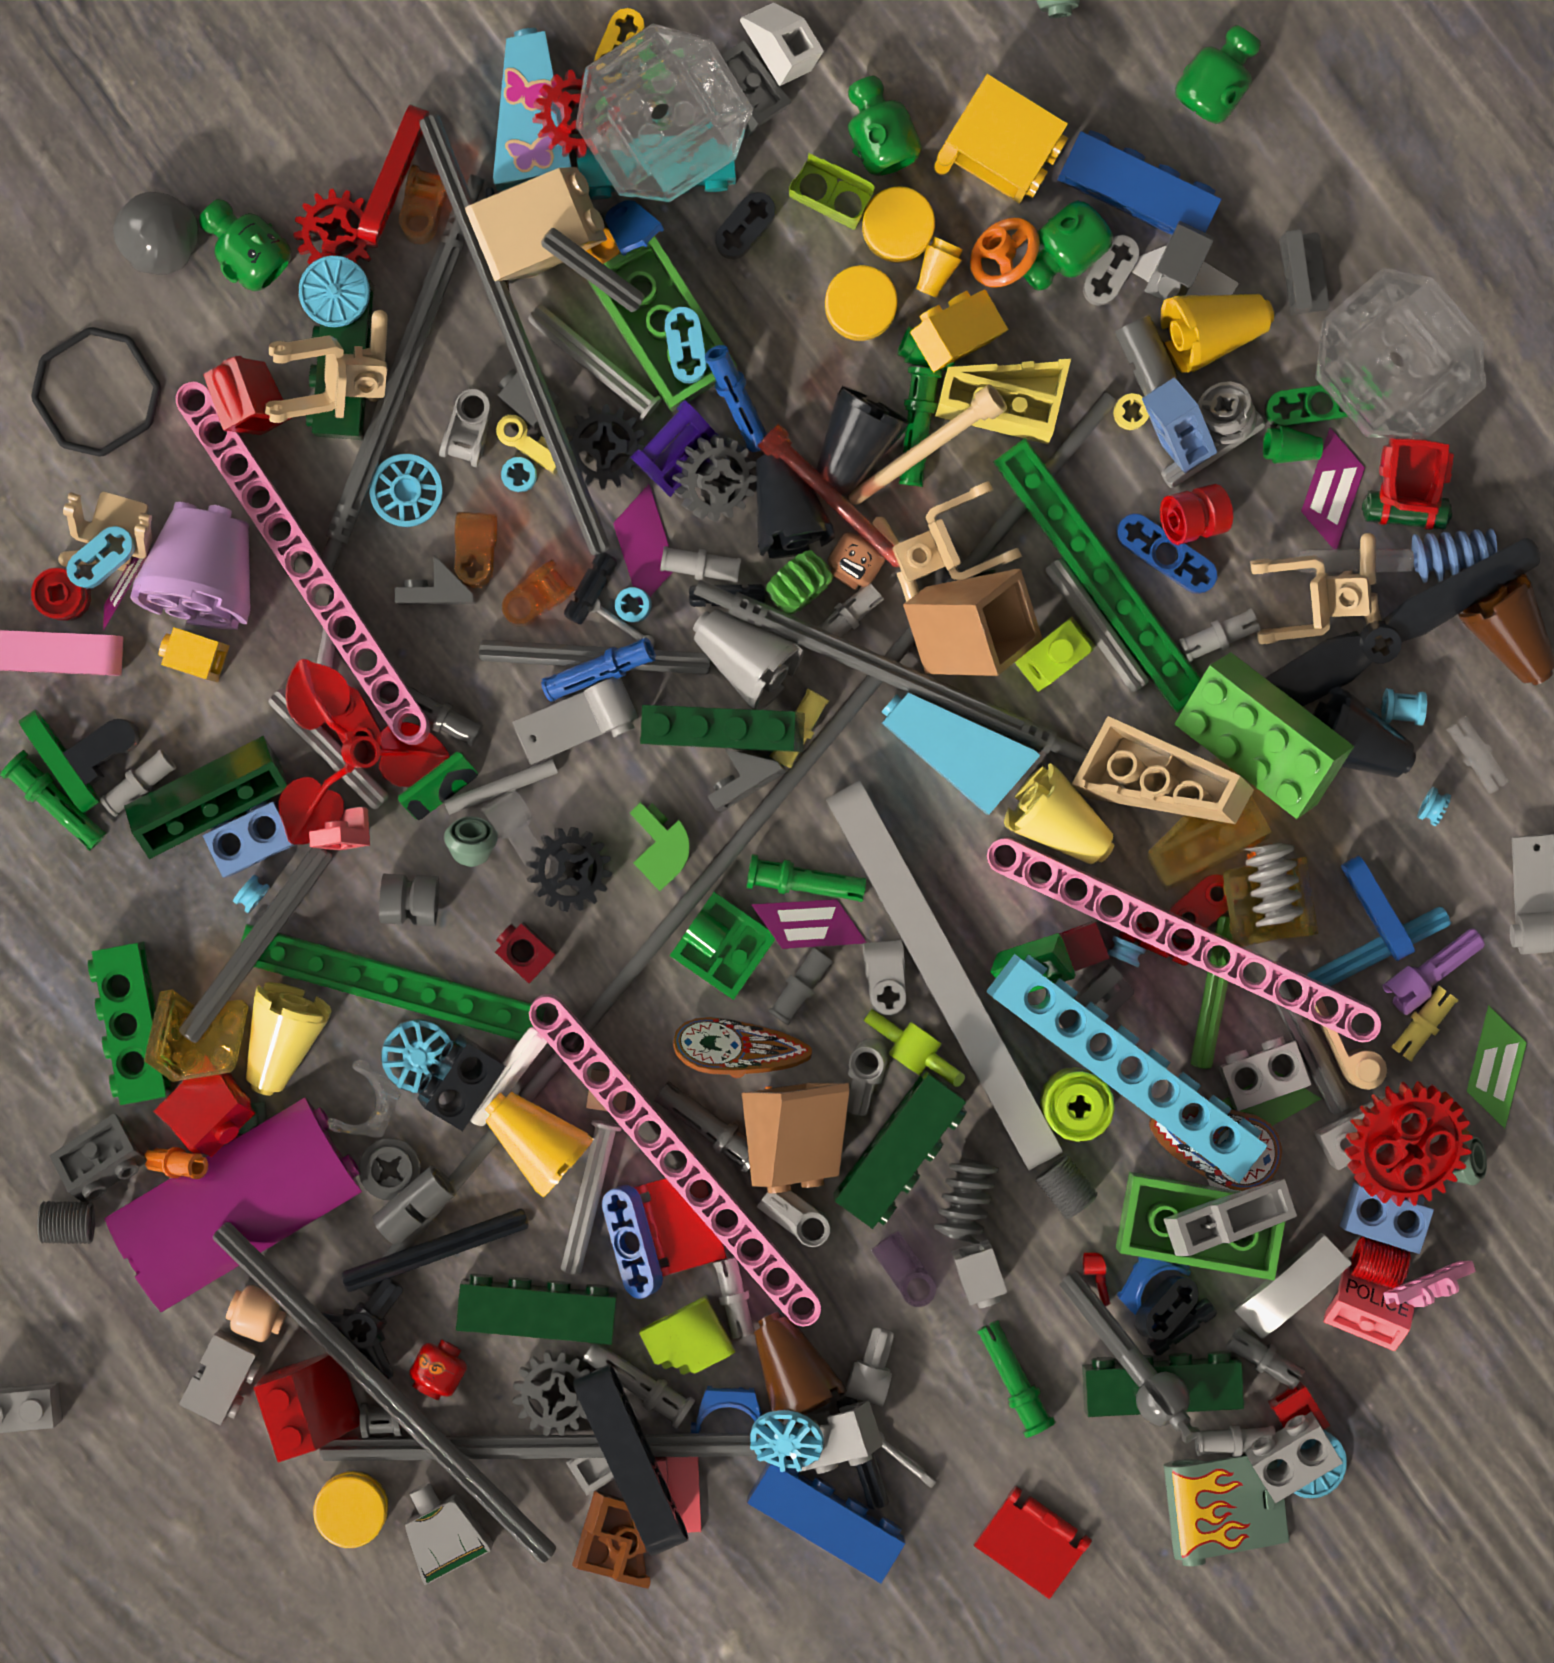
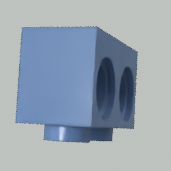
[1142,377,1217,473]
[202,801,294,878]
[1339,1182,1434,1254]

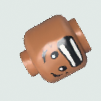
[827,530,886,590]

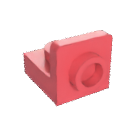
[309,807,370,851]

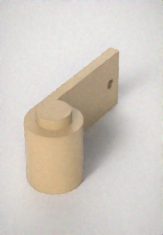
[1309,997,1387,1090]

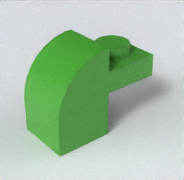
[630,802,690,891]

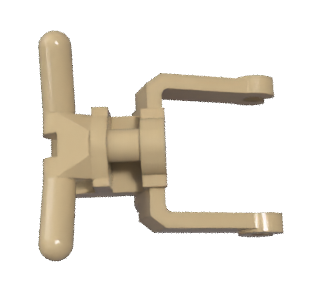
[265,310,388,423]
[872,481,1022,602]
[58,492,153,578]
[1250,533,1382,644]

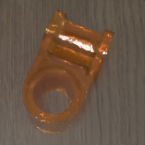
[399,164,448,245]
[454,512,498,588]
[502,559,576,627]

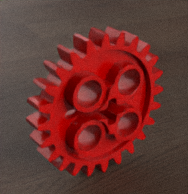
[1344,1081,1473,1207]

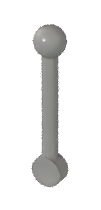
[588,598,655,647]
[879,1431,936,1488]

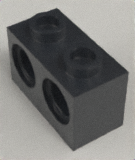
[417,1034,506,1132]

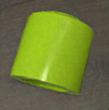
[1040,1067,1115,1142]

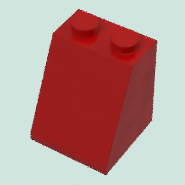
[253,1353,360,1463]

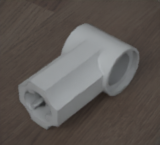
[757,1190,832,1247]

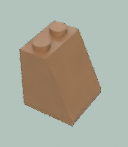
[903,569,1043,676]
[742,1082,849,1193]

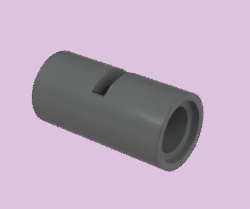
[1115,315,1183,397]
[372,1165,456,1245]

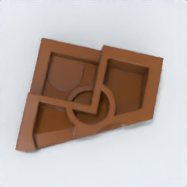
[572,1491,651,1589]

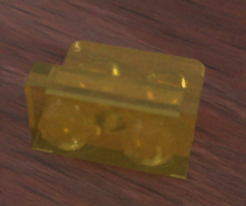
[1223,857,1319,947]
[144,989,249,1082]

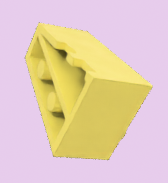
[935,359,1071,444]

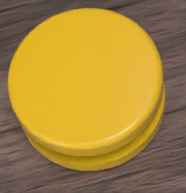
[862,186,935,263]
[825,265,897,341]
[314,1471,388,1548]

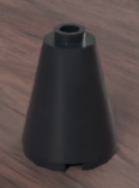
[814,386,909,499]
[756,445,835,559]
[1313,687,1416,778]

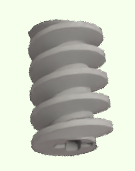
[1244,843,1304,926]

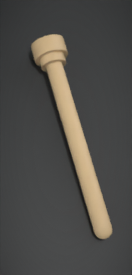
[848,384,1007,505]

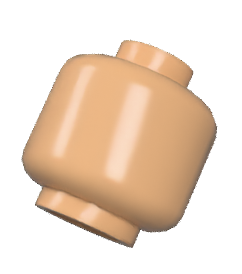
[226,1285,287,1342]

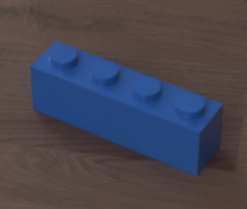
[1057,130,1221,235]
[747,1458,905,1584]

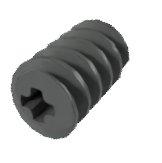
[934,1158,999,1244]

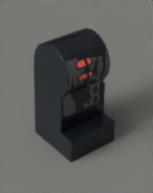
[63,719,140,785]

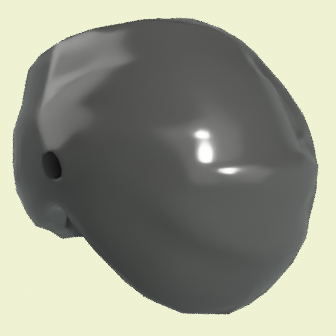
[113,192,198,275]

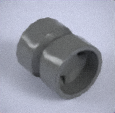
[379,873,439,926]

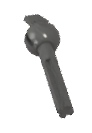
[1059,1271,1201,1444]

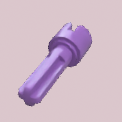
[1383,928,1485,1015]

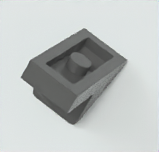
[1145,221,1214,300]
[395,556,476,605]
[708,749,787,812]

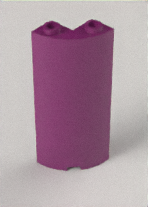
[104,1098,362,1312]

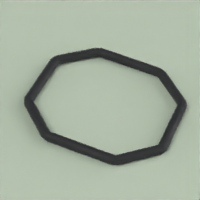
[31,327,161,457]

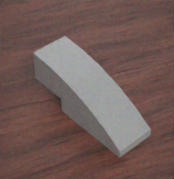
[1164,1179,1297,1256]
[1234,1232,1352,1339]

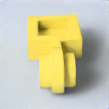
[496,415,557,475]

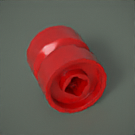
[1160,483,1234,545]
[31,568,92,621]

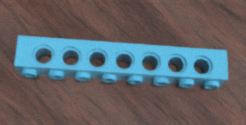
[986,954,1267,1183]

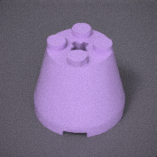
[130,502,250,629]

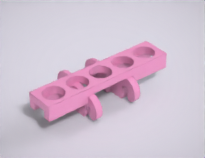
[1383,1261,1476,1307]

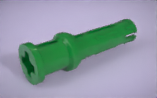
[898,367,943,487]
[0,750,107,851]
[746,854,866,902]
[976,1320,1056,1438]

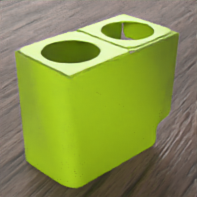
[789,153,874,230]
[639,1295,736,1375]

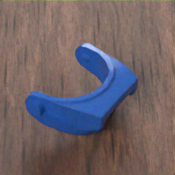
[1117,1257,1191,1328]
[691,1386,765,1433]

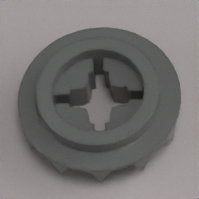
[358,1138,421,1200]

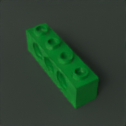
[88,942,172,1105]

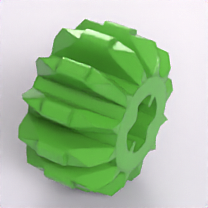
[766,550,833,615]

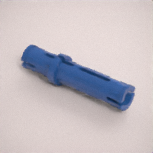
[705,345,770,452]
[541,637,656,702]

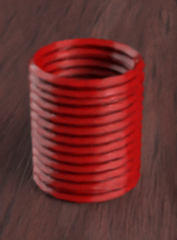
[1349,1236,1411,1289]

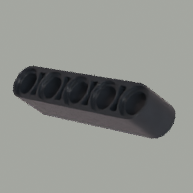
[573,1364,689,1556]

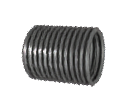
[1036,1155,1098,1219]
[37,1201,95,1244]

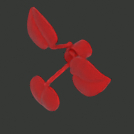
[279,659,450,845]

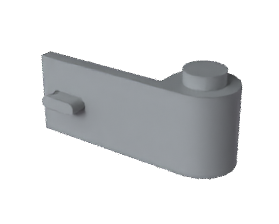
[512,677,639,765]
[1510,833,1554,954]

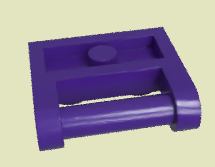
[630,400,719,497]

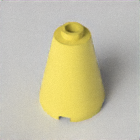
[1004,763,1114,864]
[246,982,332,1096]

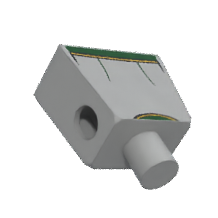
[405,1483,493,1585]

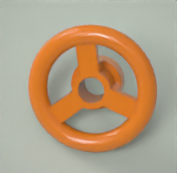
[970,218,1040,287]

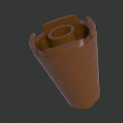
[1458,574,1554,685]
[754,1312,847,1424]

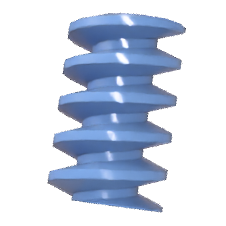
[1411,528,1497,583]

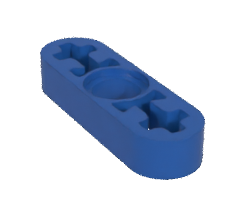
[1116,514,1217,594]
[1341,855,1415,961]
[602,1185,663,1299]

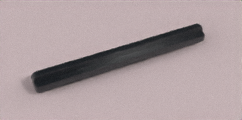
[342,1209,529,1292]

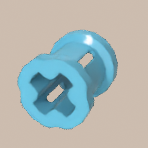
[1381,688,1427,726]

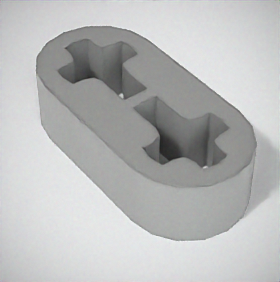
[1083,235,1139,306]

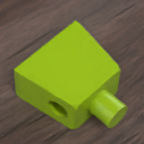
[1014,616,1096,692]

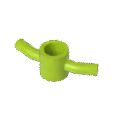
[863,1008,965,1087]

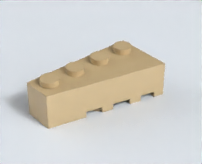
[1071,716,1254,824]

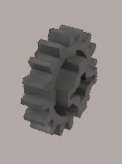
[673,434,756,521]
[512,1350,591,1436]

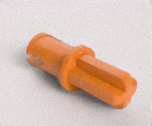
[144,1147,208,1179]

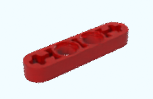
[357,104,429,244]

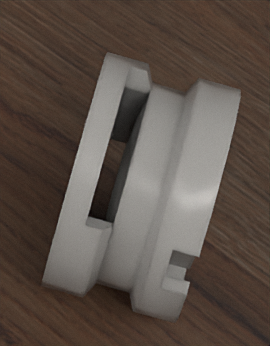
[1198,381,1257,444]

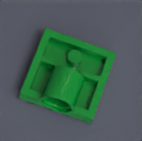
[670,892,775,1000]

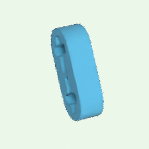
[665,307,707,383]
[67,526,136,589]

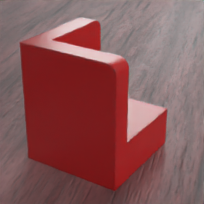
[1268,1381,1330,1430]

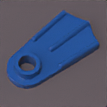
[605,200,664,256]

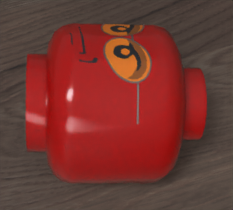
[409,1339,467,1401]

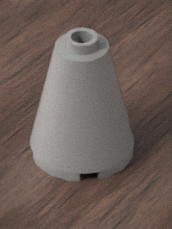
[693,610,804,710]

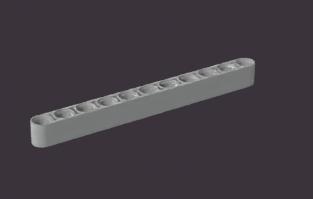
[826,780,1063,1171]

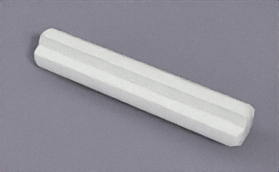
[470,1027,547,1127]

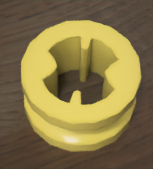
[1113,393,1149,430]

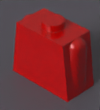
[203,356,292,435]
[153,1056,255,1157]

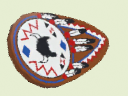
[673,1017,812,1078]
[1149,1106,1282,1191]

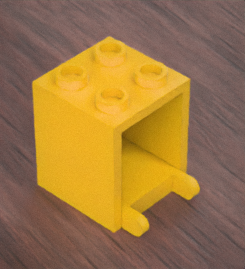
[934,74,1069,204]

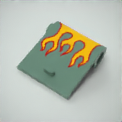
[1163,1454,1289,1566]

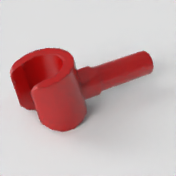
[1083,1253,1111,1306]

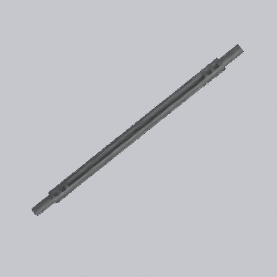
[321,174,485,573]
[693,579,1089,764]

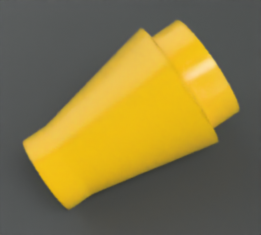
[916,237,963,298]

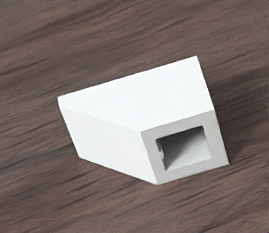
[740,3,824,86]

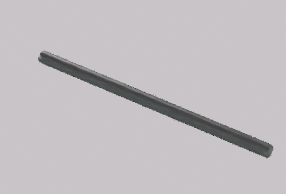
[420,114,610,555]
[213,1222,556,1563]
[319,1433,767,1461]

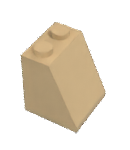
[465,167,607,281]

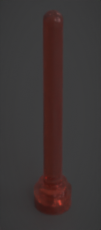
[757,423,900,567]

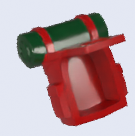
[1362,438,1454,530]

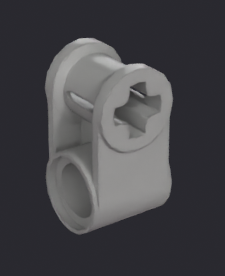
[439,389,493,468]
[863,940,906,1015]

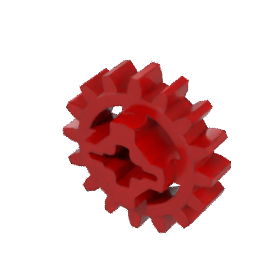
[532,70,619,158]
[293,189,378,265]

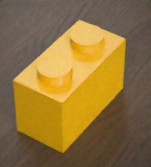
[910,289,1009,373]
[159,627,230,682]

